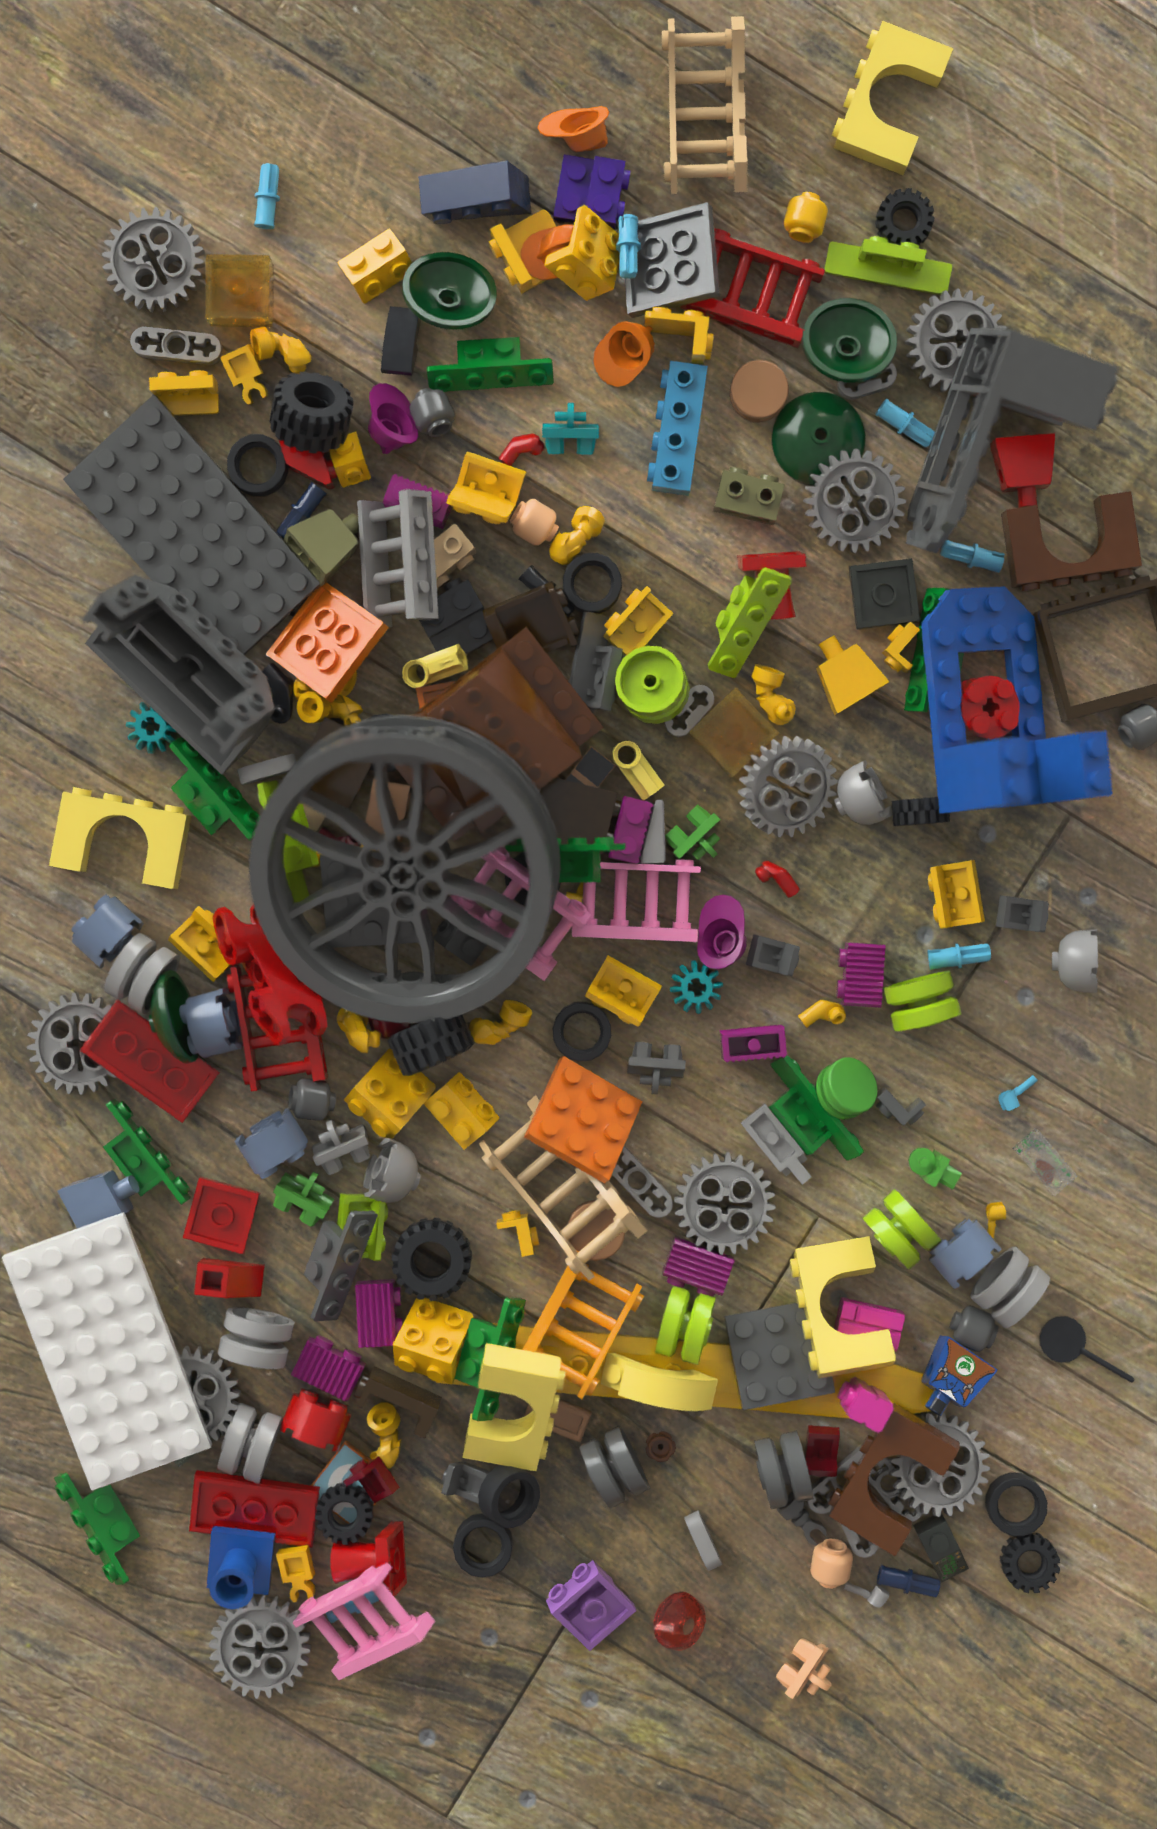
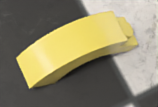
[601,1353,718,1411]

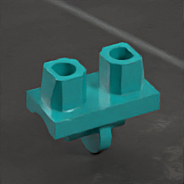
[542,403,599,455]

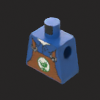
[921,1335,998,1416]

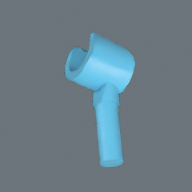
[998,1075,1037,1111]

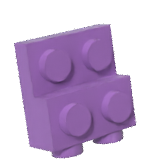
[546,1560,637,1651]

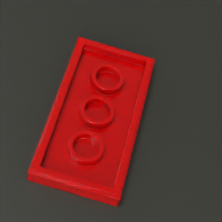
[80,999,220,1123]
[189,1470,320,1548]

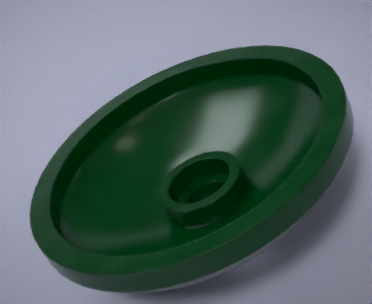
[402,252,497,330]
[802,298,897,383]
[771,392,866,486]
[149,970,199,1064]

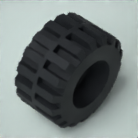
[269,372,354,453]
[388,1014,475,1076]
[392,1217,472,1301]

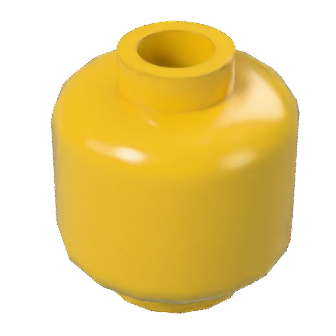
[784,192,828,243]

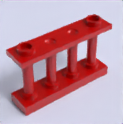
[680,228,825,348]
[227,966,328,1092]

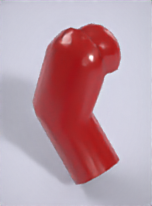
[498,433,544,466]
[755,861,800,898]

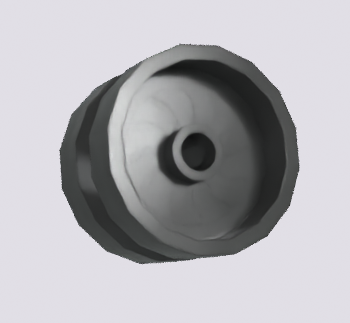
[580,1426,650,1509]
[754,1430,814,1509]

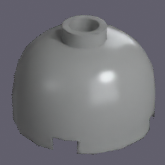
[834,760,892,825]
[1052,930,1098,993]
[363,1138,421,1203]

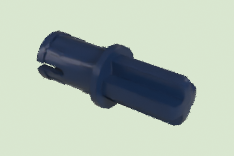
[277,482,327,538]
[877,1565,941,1597]

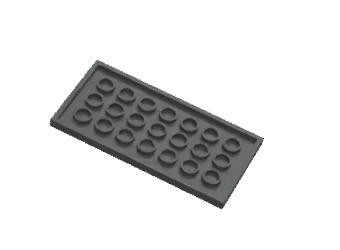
[63,394,320,656]

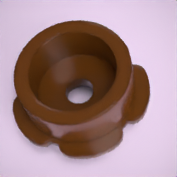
[645,1431,676,1462]

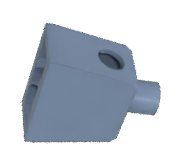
[57,1170,139,1229]

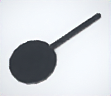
[1039,1316,1135,1383]

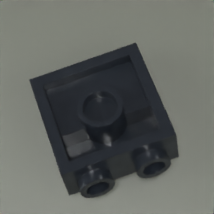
[419,578,493,655]

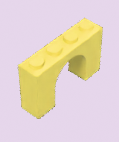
[832,21,953,175]
[49,787,191,889]
[789,1236,896,1379]
[462,1343,565,1471]

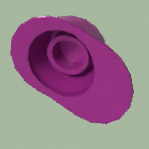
[368,383,418,454]
[697,895,747,970]

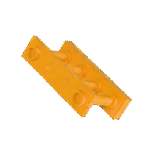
[522,1250,644,1399]

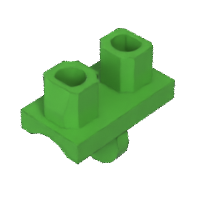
[665,805,720,860]
[908,1147,962,1190]
[273,1171,334,1227]

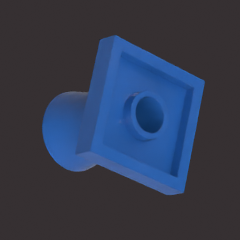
[206,1526,275,1609]

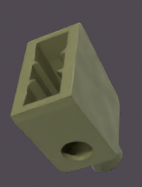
[283,509,359,587]

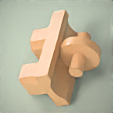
[776,1638,832,1699]

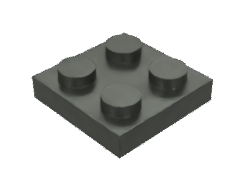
[849,558,920,630]

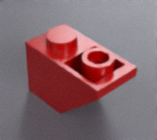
[279,440,337,490]
[194,1258,265,1298]

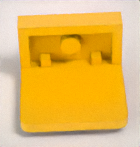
[544,205,619,301]
[488,210,556,294]
[645,307,714,365]
[447,451,527,524]
[344,1048,436,1139]
[393,1298,473,1384]

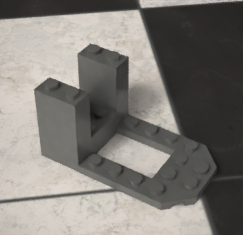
[906,328,1118,553]

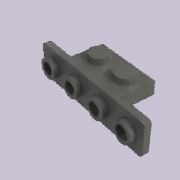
[569,612,623,713]
[304,1211,378,1321]

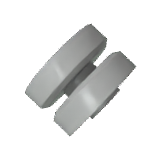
[104,933,180,1014]
[970,1246,1050,1328]
[217,1307,295,1369]
[217,1403,282,1484]

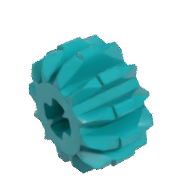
[126,702,178,754]
[669,960,723,1014]

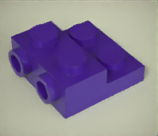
[553,154,631,230]

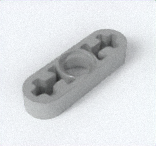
[130,327,223,365]
[612,1146,673,1218]

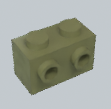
[713,467,785,526]

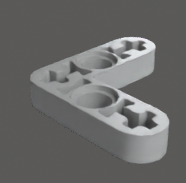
[807,1445,923,1522]

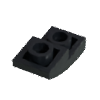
[381,306,421,376]

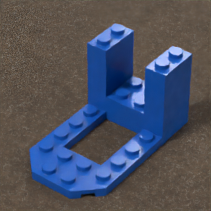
[921,586,1113,814]

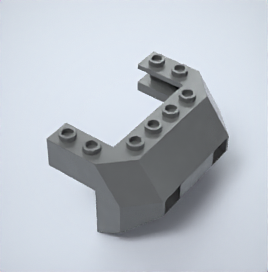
[82,575,274,775]

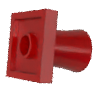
[737,551,806,620]
[330,1521,407,1601]

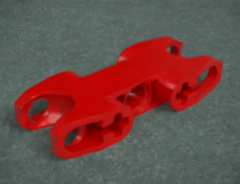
[212,904,328,1046]

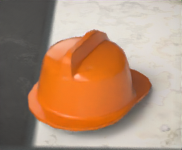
[538,106,609,152]
[521,224,574,280]
[593,321,655,387]

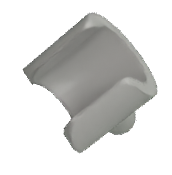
[844,1582,889,1608]

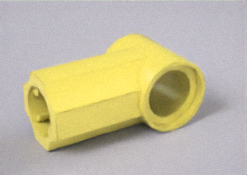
[402,644,468,688]
[612,741,665,801]

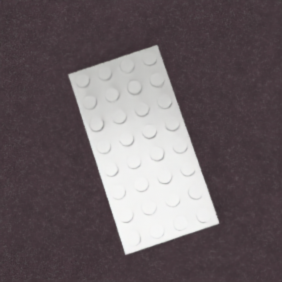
[2,1212,212,1491]

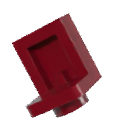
[804,1425,840,1477]
[343,1456,400,1503]

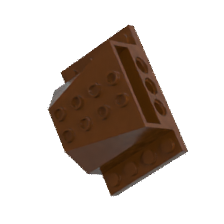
[394,627,604,842]

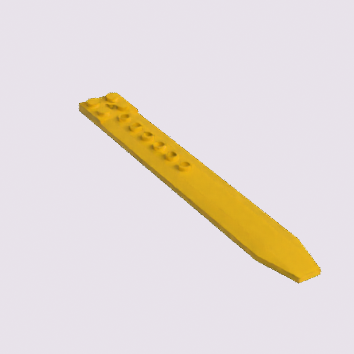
[437,1323,933,1419]

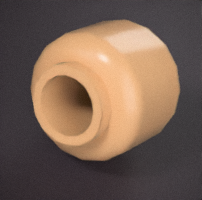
[510,499,559,546]
[810,1538,853,1589]

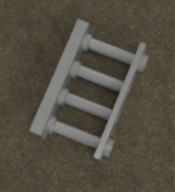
[357,489,439,628]

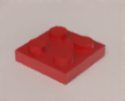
[183,1176,261,1254]

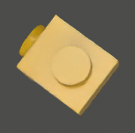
[329,432,371,487]
[882,622,920,673]
[496,1210,539,1257]

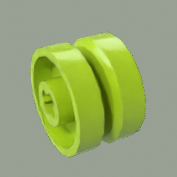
[615,646,690,724]
[883,971,962,1031]
[862,1189,942,1270]
[655,1286,716,1365]

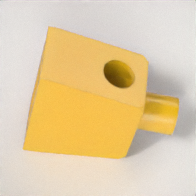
[816,635,889,715]

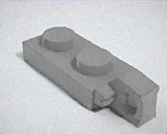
[740,1103,812,1185]

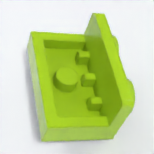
[337,1193,388,1261]

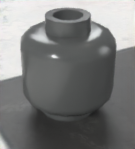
[410,388,455,437]
[1118,704,1157,750]
[288,1078,336,1121]
[949,1305,999,1352]

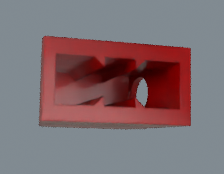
[990,433,1055,508]

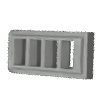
[640,800,666,864]

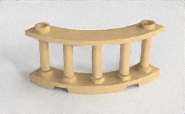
[662,17,748,194]
[479,1095,647,1280]

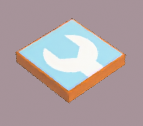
[311,1440,394,1524]

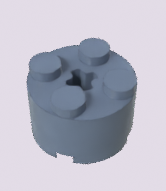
[71,894,144,968]
[180,988,243,1058]
[235,1108,308,1179]
[928,1219,1002,1289]

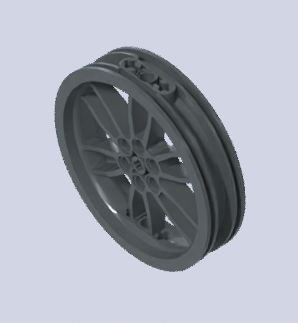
[249,715,560,1023]

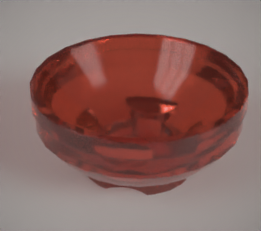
[653,1592,706,1651]

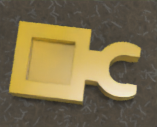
[220,344,268,405]
[276,1545,316,1602]

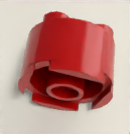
[961,676,1020,741]
[279,1388,352,1452]

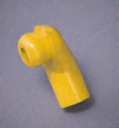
[798,999,846,1028]

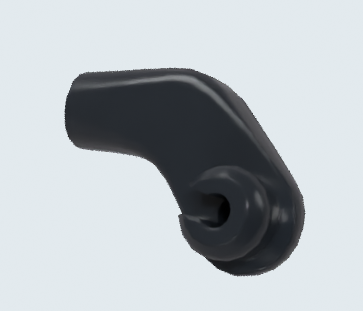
[262,663,294,724]

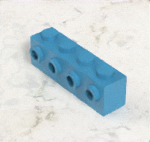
[647,361,708,496]

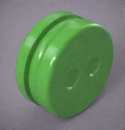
[816,1057,878,1120]

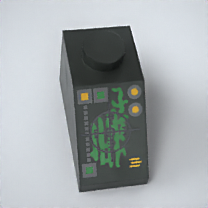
[913,1513,969,1583]

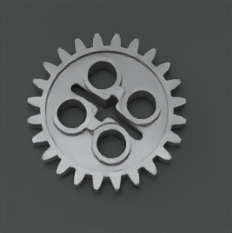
[102,207,206,312]
[905,289,1007,392]
[803,449,906,553]
[738,736,838,837]
[27,993,116,1095]
[674,1152,776,1255]
[176,1345,241,1441]
[888,1413,990,1517]
[209,1595,312,1699]

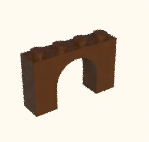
[1001,491,1142,592]
[828,1403,960,1556]

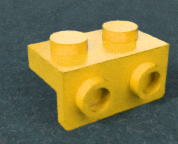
[337,228,412,304]
[149,370,219,416]
[603,586,673,656]
[928,860,985,929]
[168,906,231,983]
[585,955,662,1027]
[424,1072,500,1150]

